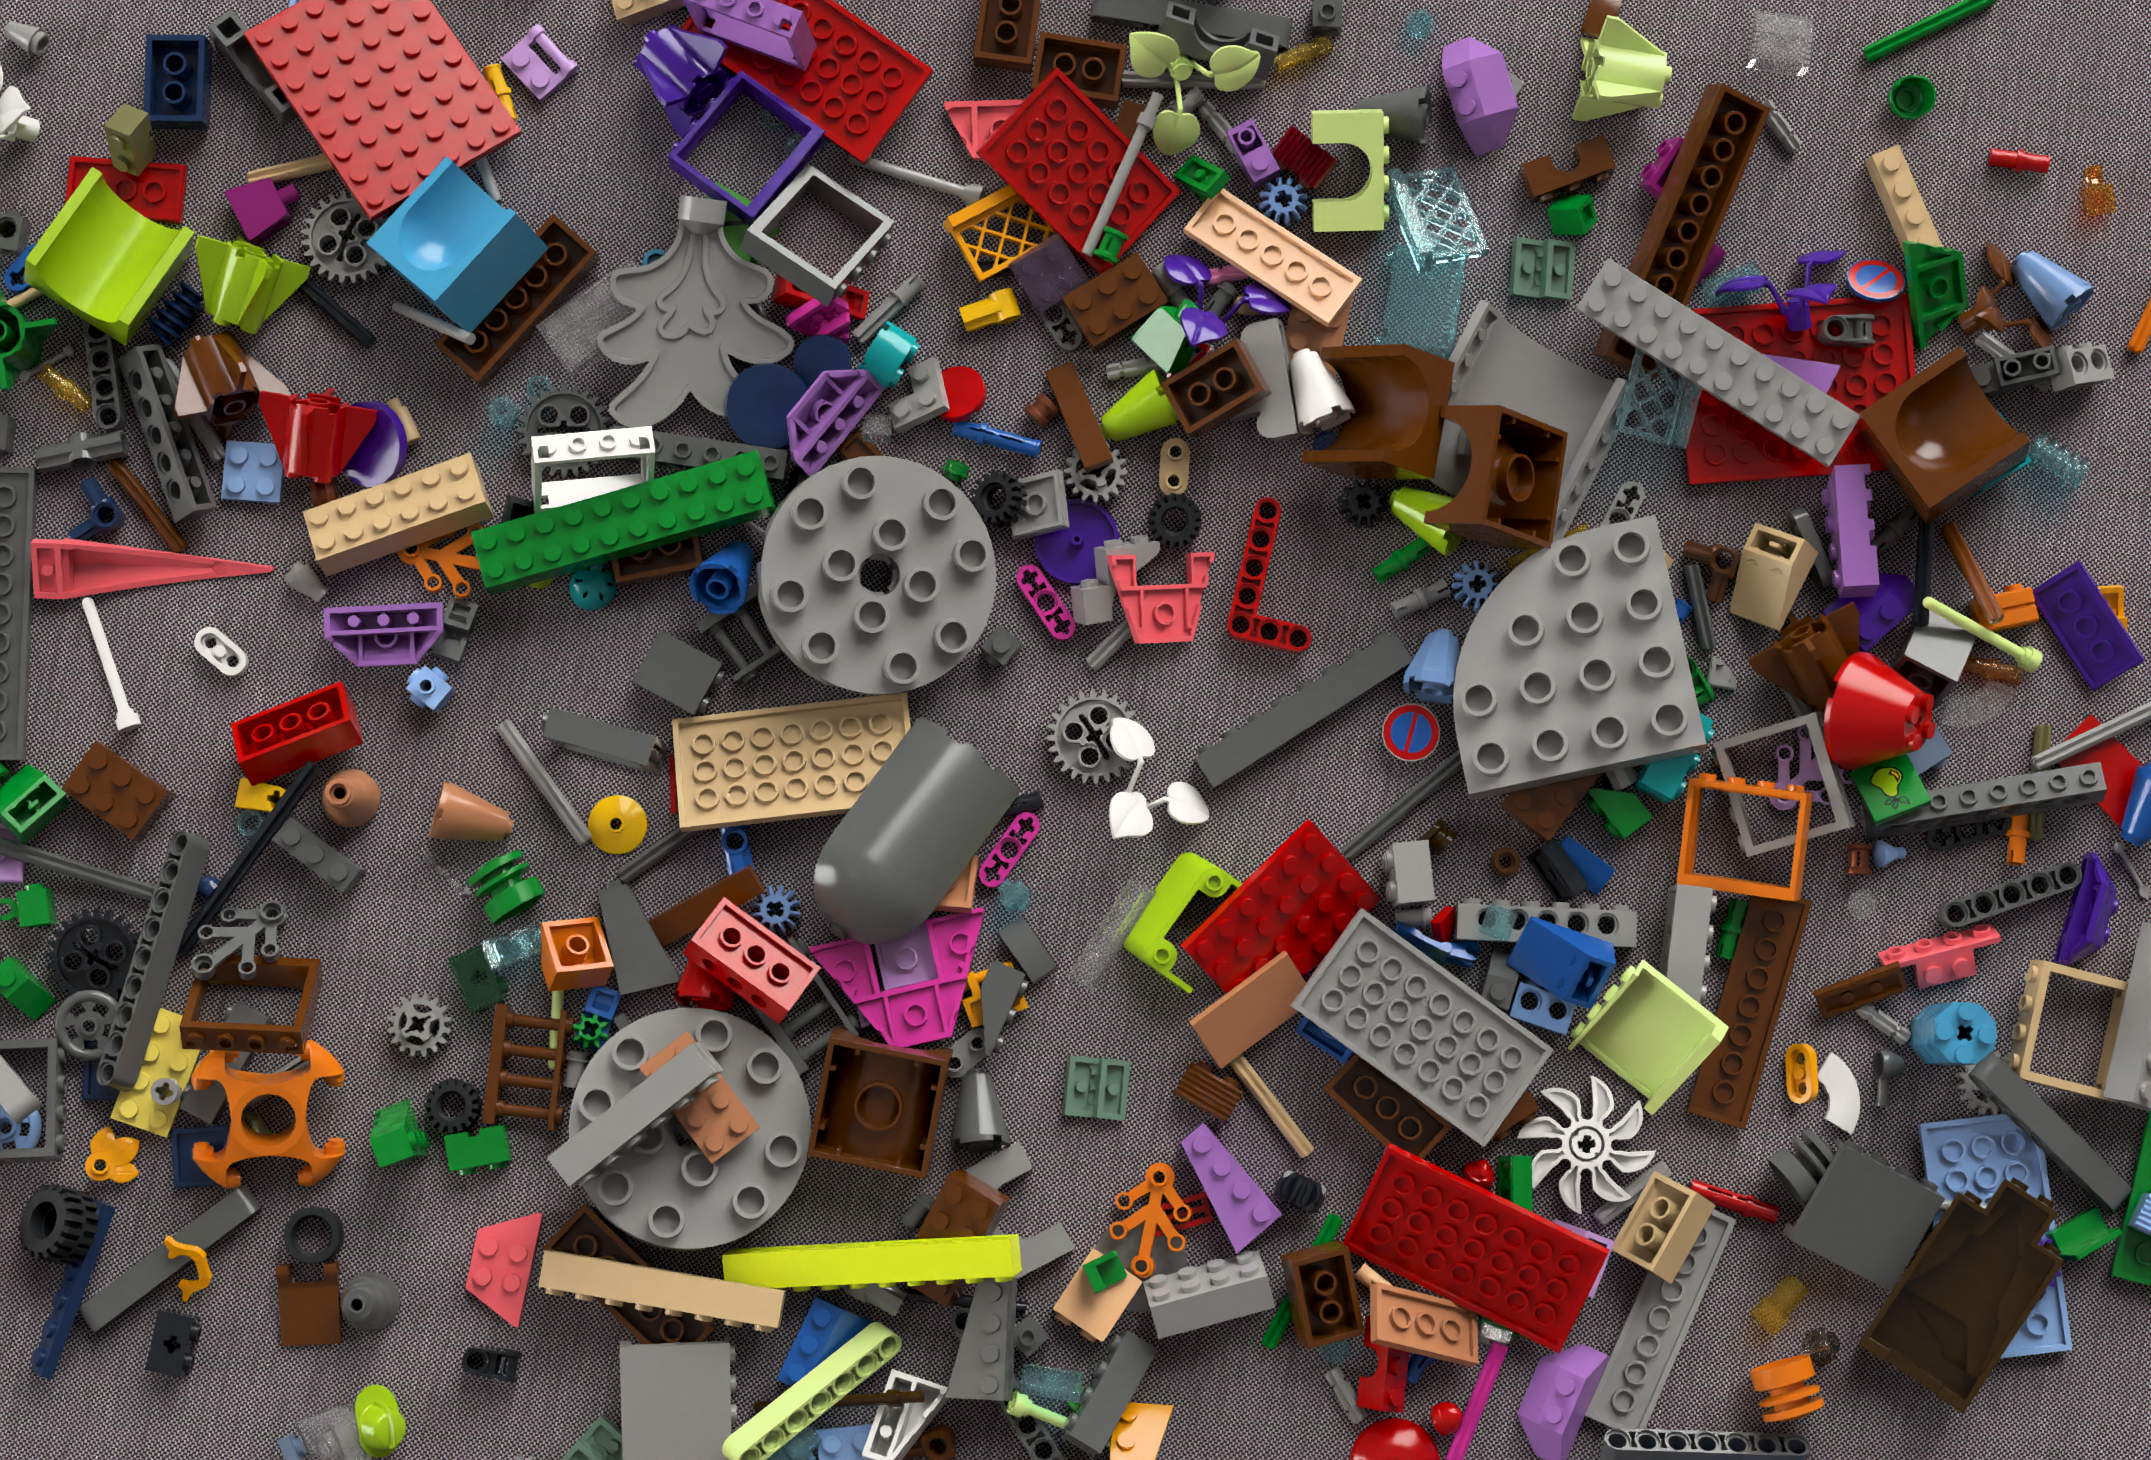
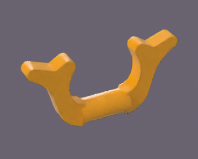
[163,1236,213,1302]

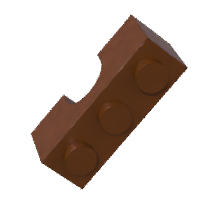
[1519,134,1616,204]

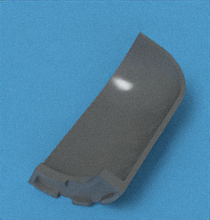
[814,716,1020,944]

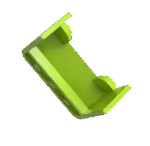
[1122,852,1242,995]

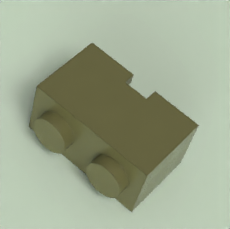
[104,103,157,176]

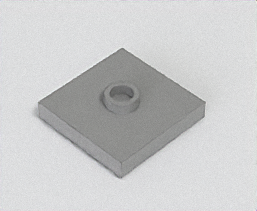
[1010,469,1070,541]

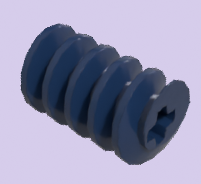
[147,281,205,348]

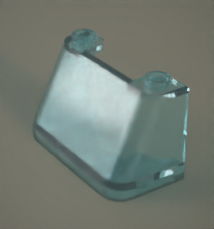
[1374,244,1467,360]

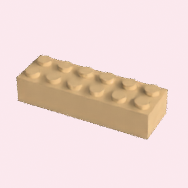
[303,452,494,576]

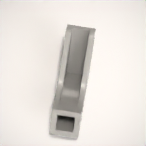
[1070,535,1160,625]

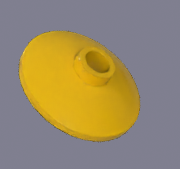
[588,795,647,854]

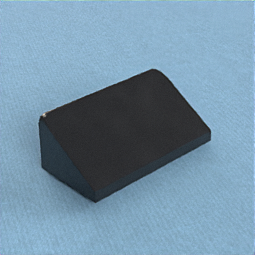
[1527,838,1588,902]

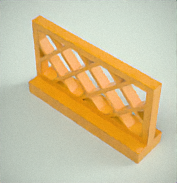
[943,186,1062,283]

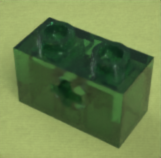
[448,945,510,1014]

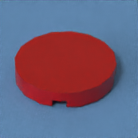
[938,366,987,422]

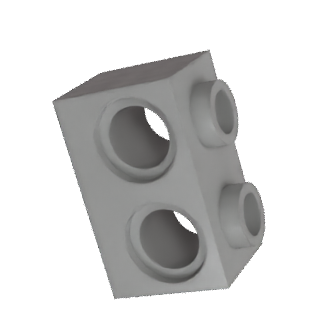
[2050,342,2115,393]

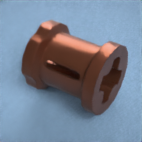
[1845,844,1873,875]

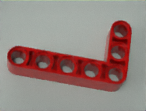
[1227,497,1312,654]

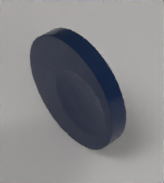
[725,363,807,449]

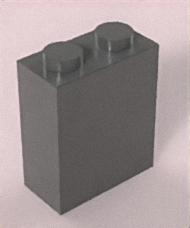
[632,629,726,717]

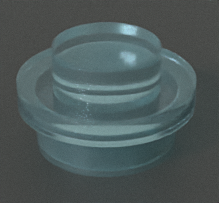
[1405,10,1435,39]

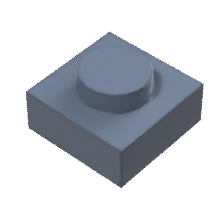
[277,1433,306,1460]

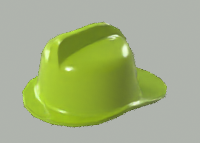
[355,1385,406,1458]

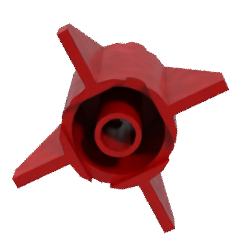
[259,388,378,483]

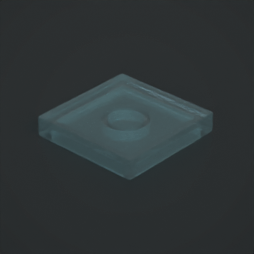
[1019,1364,1083,1403]

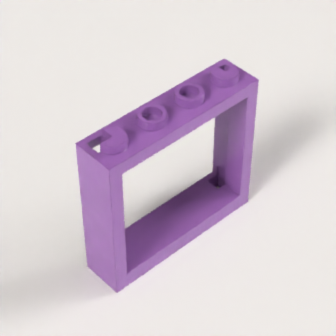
[683,0,817,71]

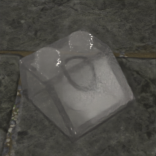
[1746,10,1814,76]

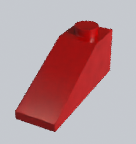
[772,274,870,321]

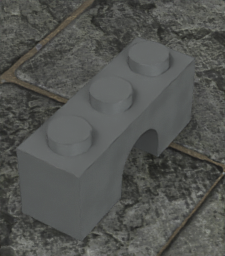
[271,816,367,895]

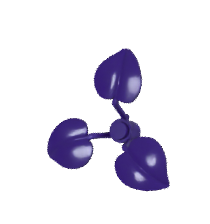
[1715,250,1846,331]
[1163,254,1292,348]

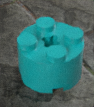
[857,320,920,389]

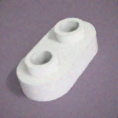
[194,627,249,677]

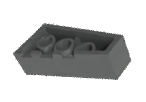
[945,1278,1017,1401]

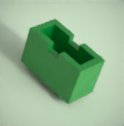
[443,1125,513,1176]

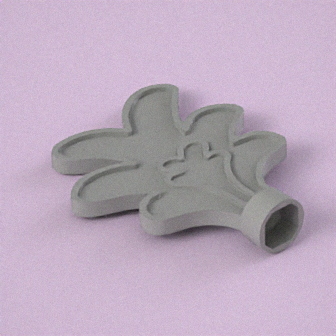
[597,195,794,428]

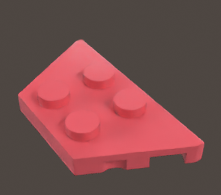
[944,99,1025,161]
[465,1212,544,1328]

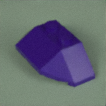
[1821,573,1915,652]
[2053,852,2119,966]

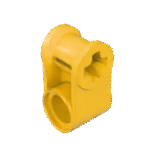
[234,778,287,813]

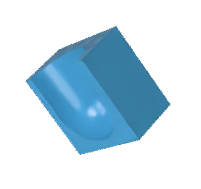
[366,156,549,333]

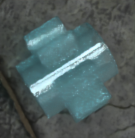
[996,877,1033,914]

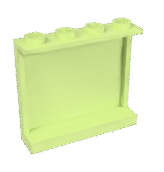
[1568,960,1729,1115]

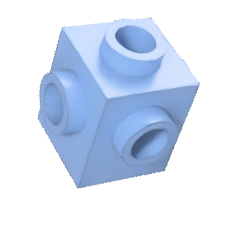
[406,666,457,713]

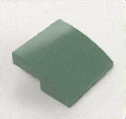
[1509,237,1576,301]
[1061,1055,1131,1121]
[561,1414,622,1460]

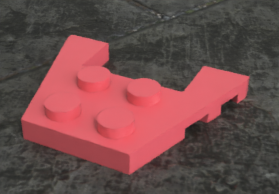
[1106,552,1215,644]

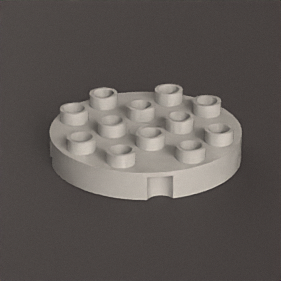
[756,456,996,695]
[569,1008,811,1251]

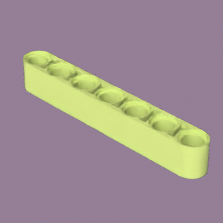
[722,1322,902,1460]

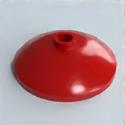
[1350,1418,1440,1460]

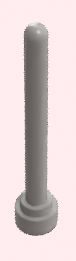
[848,155,985,206]

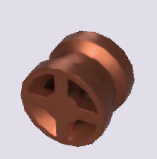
[1023,392,1061,429]
[310,477,340,507]

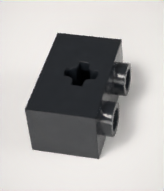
[145,1309,202,1378]

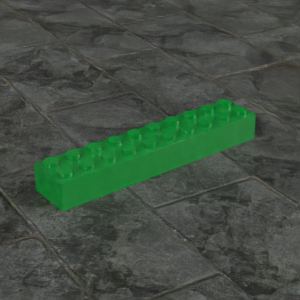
[471,450,776,595]

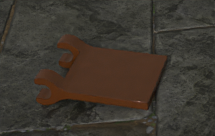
[276,1261,342,1346]

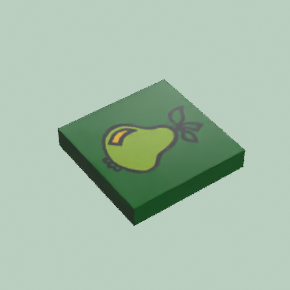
[1850,754,1931,826]

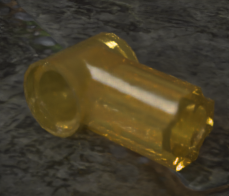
[1750,1273,1810,1336]

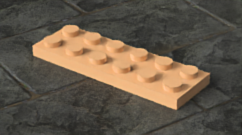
[1184,189,1362,327]

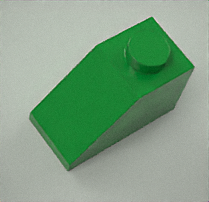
[0,957,58,1021]

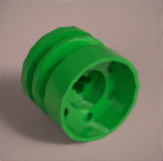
[467,850,547,925]

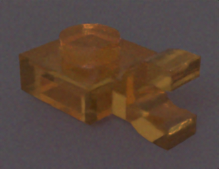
[2081,164,2117,218]

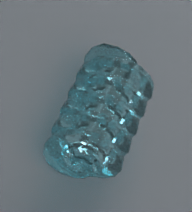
[2027,431,2089,493]

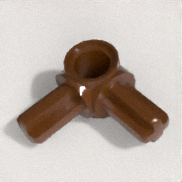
[1683,540,1741,603]
[902,1425,957,1460]

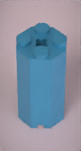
[1909,1002,1997,1066]

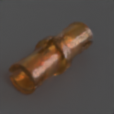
[1962,654,2024,686]

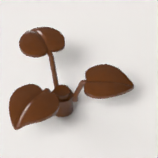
[1958,241,2053,348]

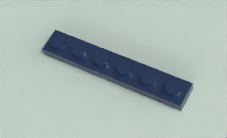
[30,1198,116,1379]

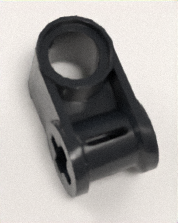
[462,1346,523,1383]

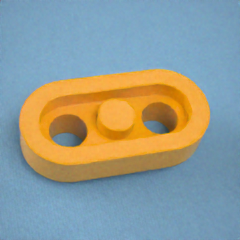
[1785,1044,1818,1104]

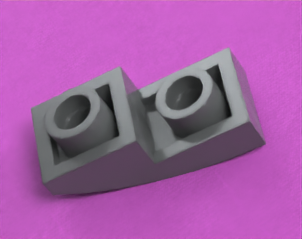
[997,916,1058,985]

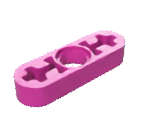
[1016,565,1076,641]
[979,812,1040,888]

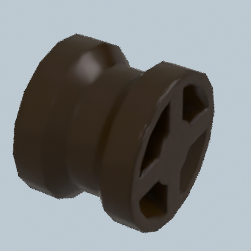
[1420,818,1457,856]

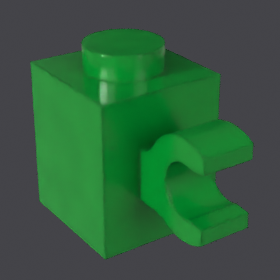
[0,883,57,929]

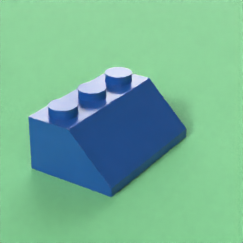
[777,1295,872,1387]

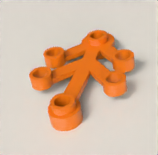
[397,524,483,599]
[1109,1163,1192,1279]

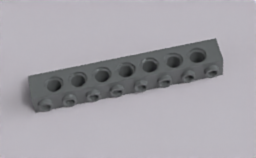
[1860,762,2107,841]

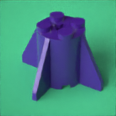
[633,25,736,138]

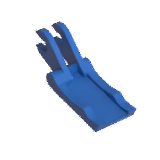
[1394,921,1481,968]

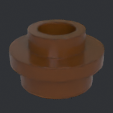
[1490,847,1520,877]

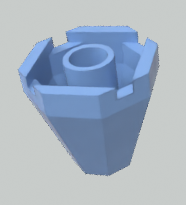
[1403,629,1460,704]

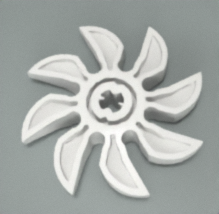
[1517,1076,1656,1214]

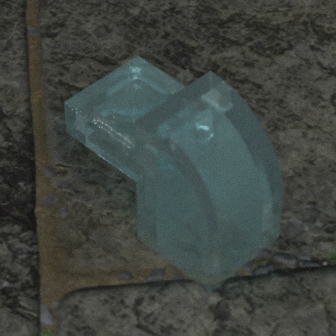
[481,923,541,970]

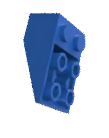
[1506,916,1616,1009]

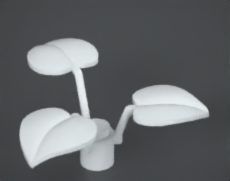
[0,64,40,142]
[1109,718,1210,839]

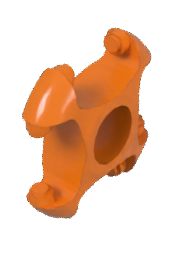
[191,1039,345,1189]

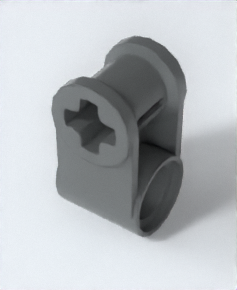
[1816,314,1876,348]

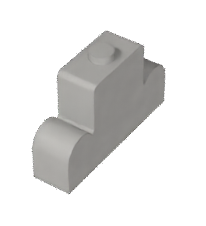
[1229,318,1304,441]

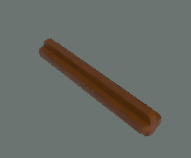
[107,458,188,554]

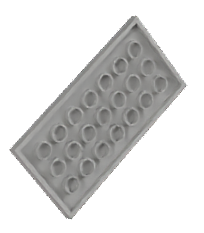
[1290,908,1554,1148]

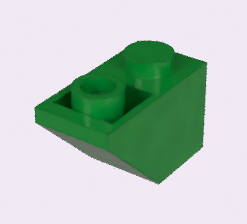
[1585,788,1653,841]

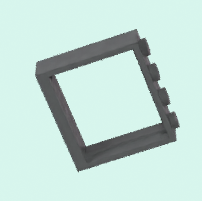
[740,163,895,307]
[540,707,668,776]
[0,1038,69,1164]

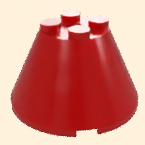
[1824,652,1935,770]

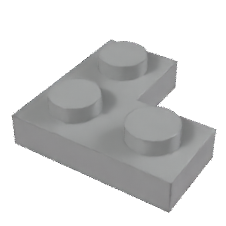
[889,357,950,433]

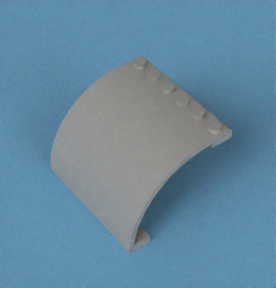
[1428,300,1639,543]

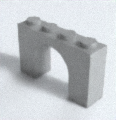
[965,1142,1075,1279]

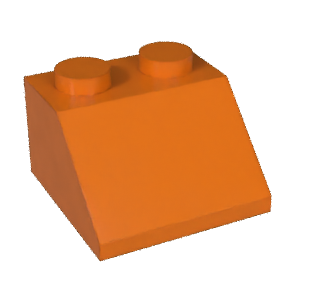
[541,917,614,992]

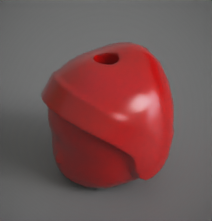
[1462,1159,1494,1189]
[1430,1401,1462,1436]

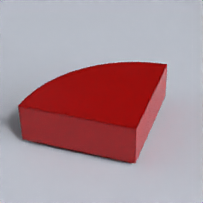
[1431,906,1455,943]

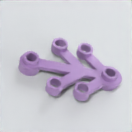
[1769,725,1855,810]

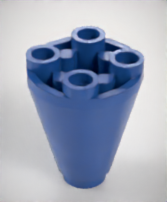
[2120,762,2151,847]

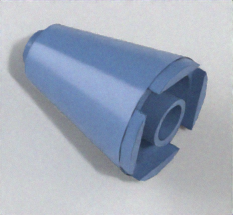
[2012,251,2094,331]

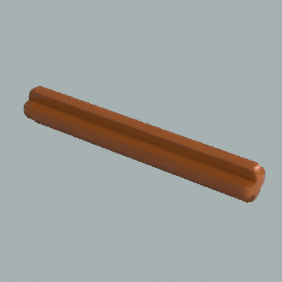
[1941,522,2004,625]

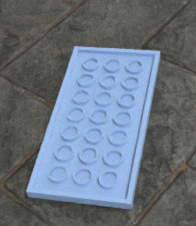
[1918,1114,2073,1359]

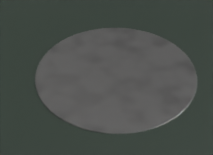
[1095,1218,1188,1312]

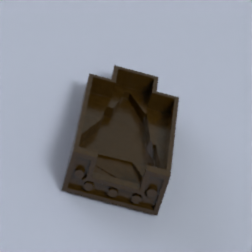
[1858,1177,2064,1413]

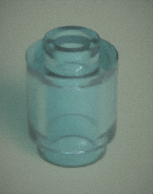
[488,396,521,430]

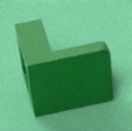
[1547,195,1598,235]
[1082,1249,1127,1294]

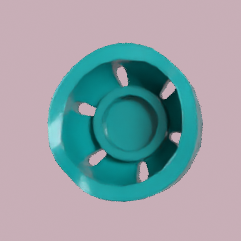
[568,564,617,611]

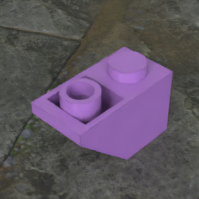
[1226,118,1280,190]

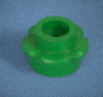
[941,458,969,482]

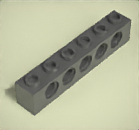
[118,343,217,523]
[612,425,790,485]

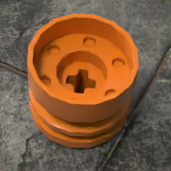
[1749,1354,1825,1422]

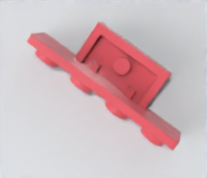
[1878,924,2001,989]

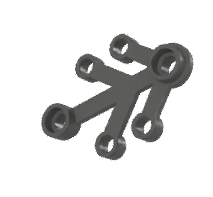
[191,900,287,980]

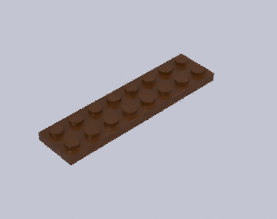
[1686,895,1812,1130]

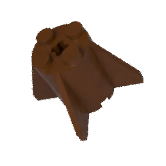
[174,331,291,443]
[1747,601,1859,711]

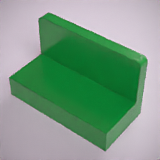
[2045,1207,2122,1261]

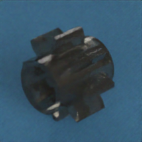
[1802,1327,1840,1367]

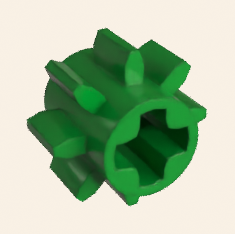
[572,1013,609,1052]

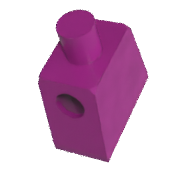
[225,178,301,246]

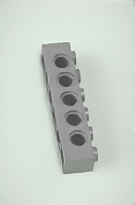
[1454,898,1637,948]

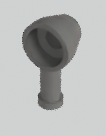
[1873,1050,1905,1107]

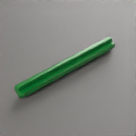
[1862,0,1997,63]
[1262,1213,1343,1350]

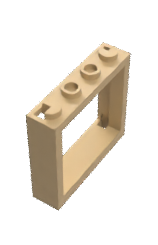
[2006,960,2128,1102]

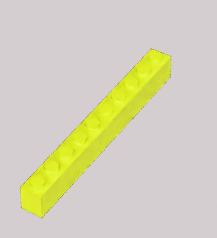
[722,1234,1022,1292]

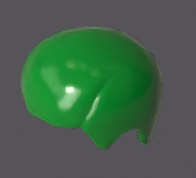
[1887,75,1937,120]

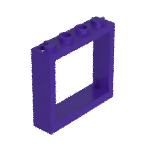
[668,70,825,226]

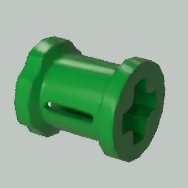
[1093,226,1129,264]

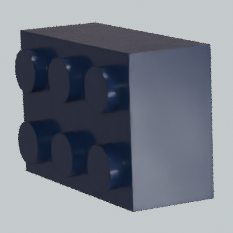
[144,34,212,130]

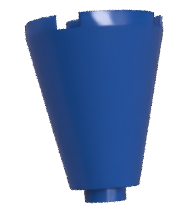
[689,541,754,615]

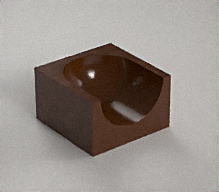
[1858,346,2030,525]
[1424,405,1568,549]

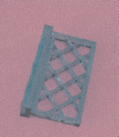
[1387,166,1489,274]
[1615,348,1702,450]

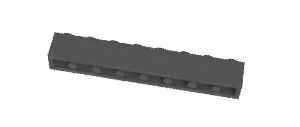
[1194,631,1413,790]

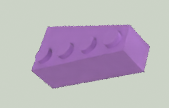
[1821,464,1880,598]
[1180,1123,1282,1253]

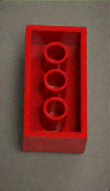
[231,681,363,786]

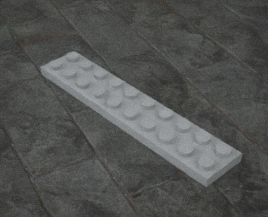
[1575,258,1860,467]

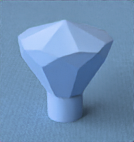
[1872,840,1906,868]

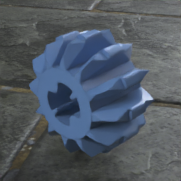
[1258,177,1308,227]
[1451,560,1500,611]
[751,885,801,934]

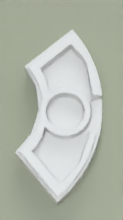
[1818,1052,1860,1135]

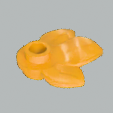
[85,1126,140,1183]

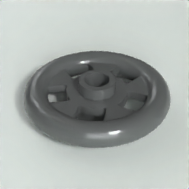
[54,990,118,1061]

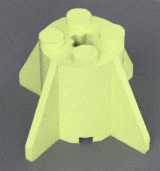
[1572,15,1672,122]

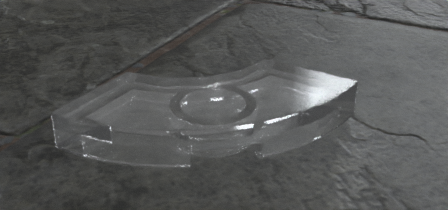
[1939,679,2016,728]

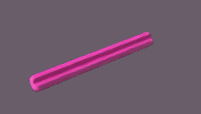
[1445,1342,1508,1460]

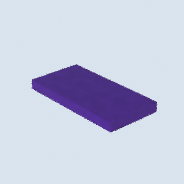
[2032,560,2145,692]

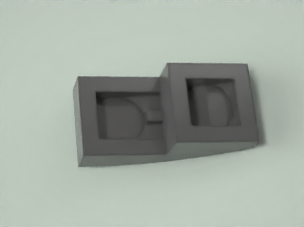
[431,596,479,665]

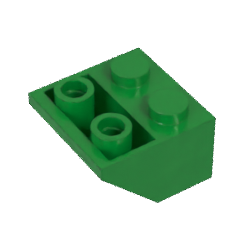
[0,764,69,844]

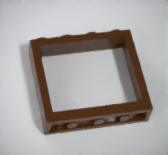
[179,954,323,1054]

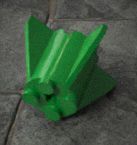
[0,289,58,391]

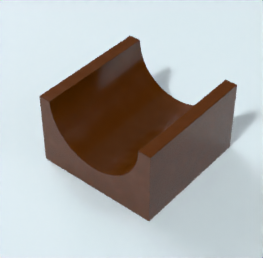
[1301,344,1455,479]
[807,1026,953,1179]

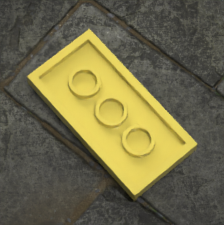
[110,1008,201,1138]

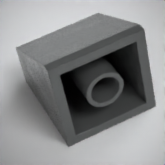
[1890,611,1977,709]

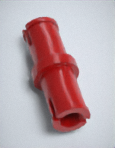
[1988,148,2050,174]

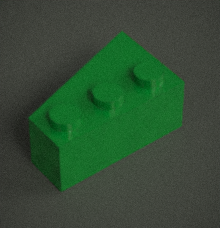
[369,1099,430,1168]

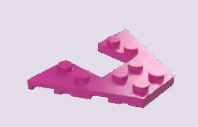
[809,907,985,1048]

